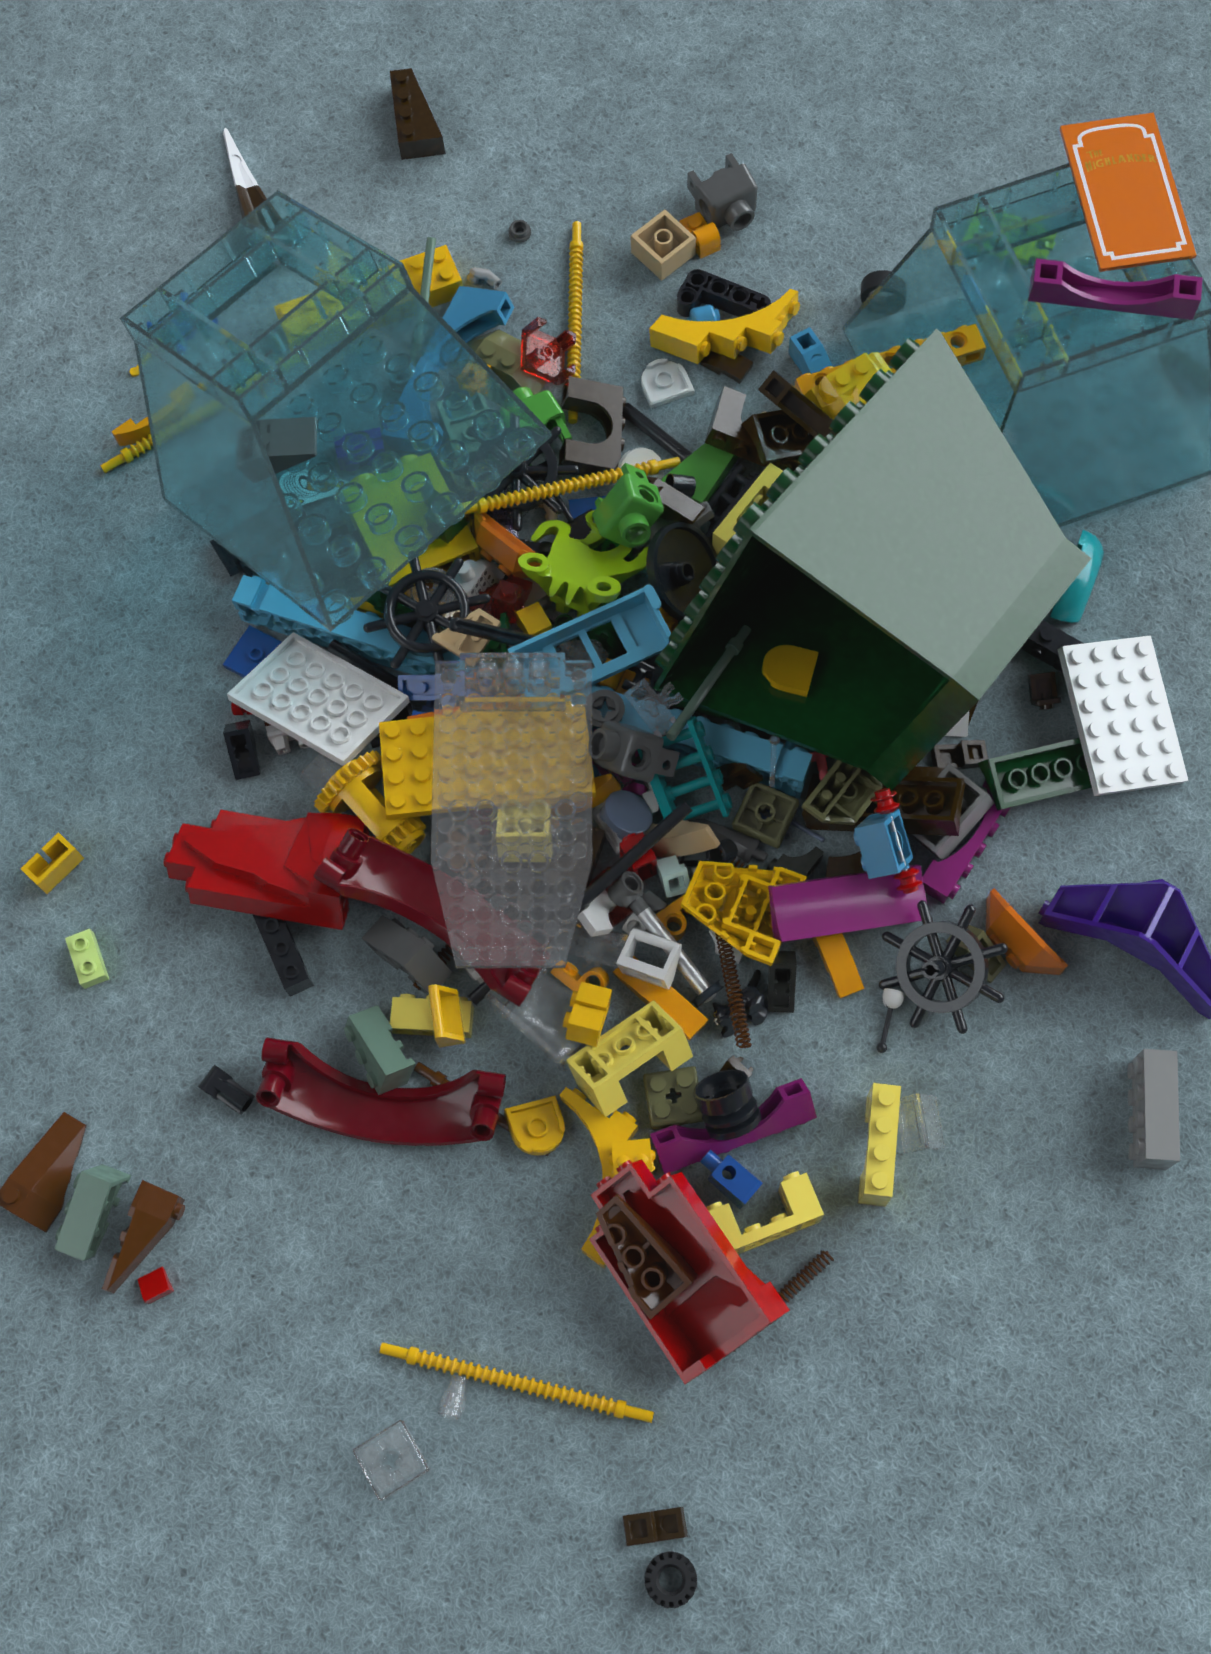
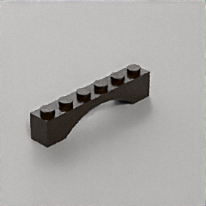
[758,370,837,438]

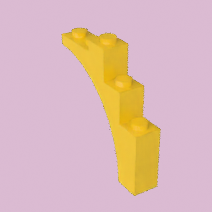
[649,289,800,364]
[560,1087,638,1269]

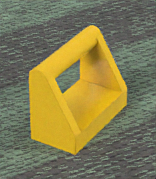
[428,984,465,1048]

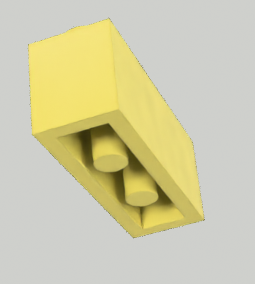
[390,994,474,1038]

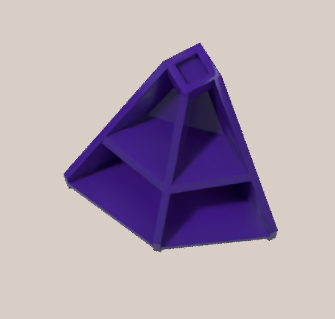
[1038,879,1211,1019]

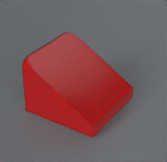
[137,1266,174,1304]

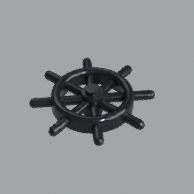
[453,411,579,532]
[363,551,491,675]
[879,900,1008,1034]

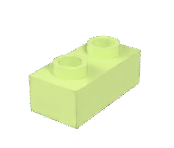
[65,929,109,989]

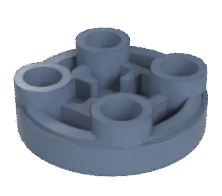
[599,790,652,840]

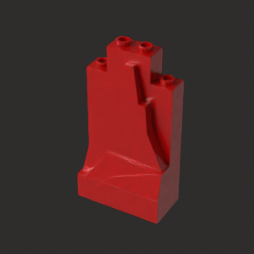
[164,809,369,930]
[589,1160,790,1384]

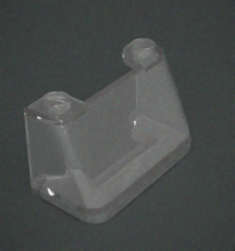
[484,963,608,1075]

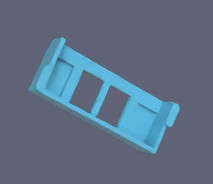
[508,585,671,706]

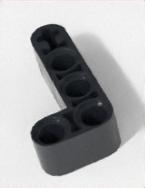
[677,269,771,317]

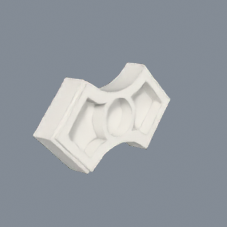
[577,888,616,937]

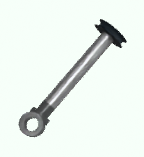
[608,871,725,1009]

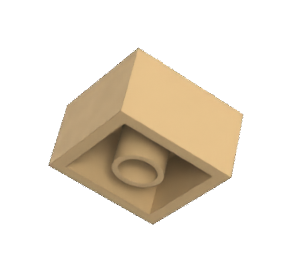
[631,210,696,281]

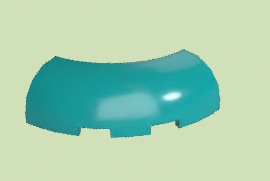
[1050,530,1104,623]

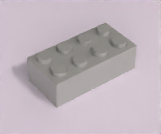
[1127,1049,1180,1170]

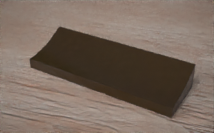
[742,410,815,464]
[802,774,965,836]

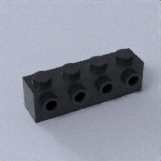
[1020,620,1084,672]

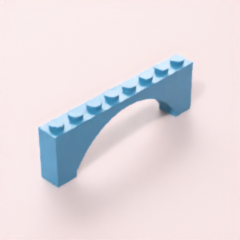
[382,286,514,458]

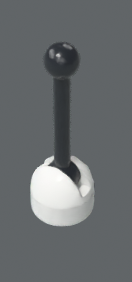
[876,988,905,1053]

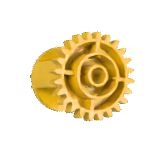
[314,750,426,854]

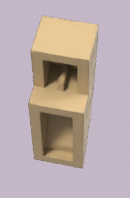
[644,820,721,857]

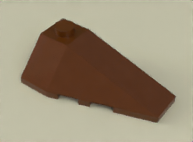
[0,1112,87,1233]
[102,1180,185,1294]
[596,1194,698,1320]

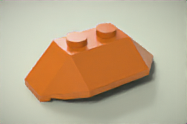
[474,512,541,579]
[986,888,1068,975]

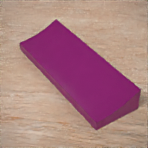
[768,865,928,942]

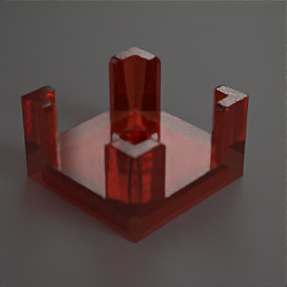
[521,317,576,385]

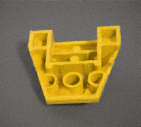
[805,352,892,420]
[680,861,807,966]

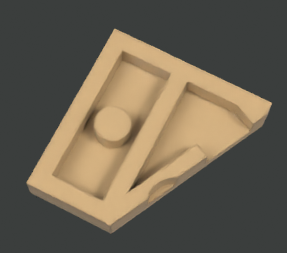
[431,608,501,666]

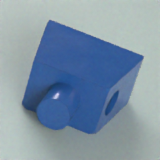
[700,1150,763,1209]

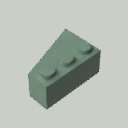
[344,1005,415,1095]
[55,1164,132,1261]

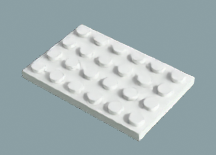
[227,632,409,766]
[1057,636,1188,796]

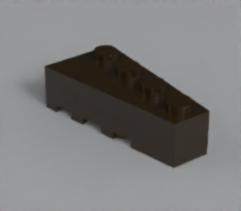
[390,68,446,160]

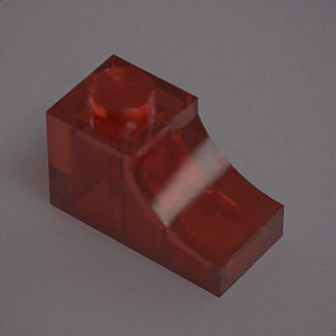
[491,575,533,624]

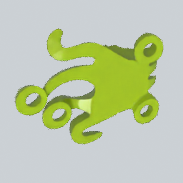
[518,510,649,617]

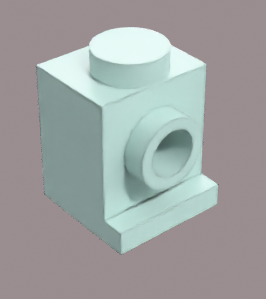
[657,855,690,898]

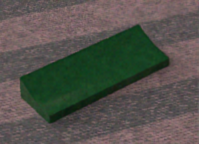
[977,738,1092,811]

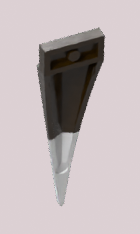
[223,128,301,260]

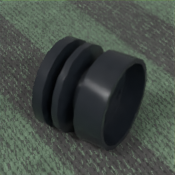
[693,1069,762,1140]

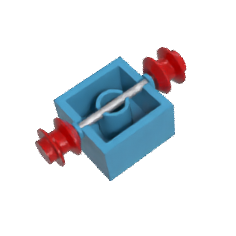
[854,788,923,894]

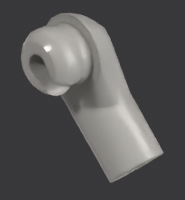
[467,267,502,290]

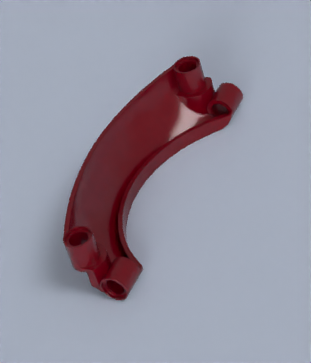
[314,828,550,1007]
[256,1037,506,1146]

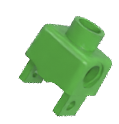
[500,387,572,466]
[592,463,664,548]

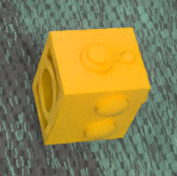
[608,1138,656,1176]

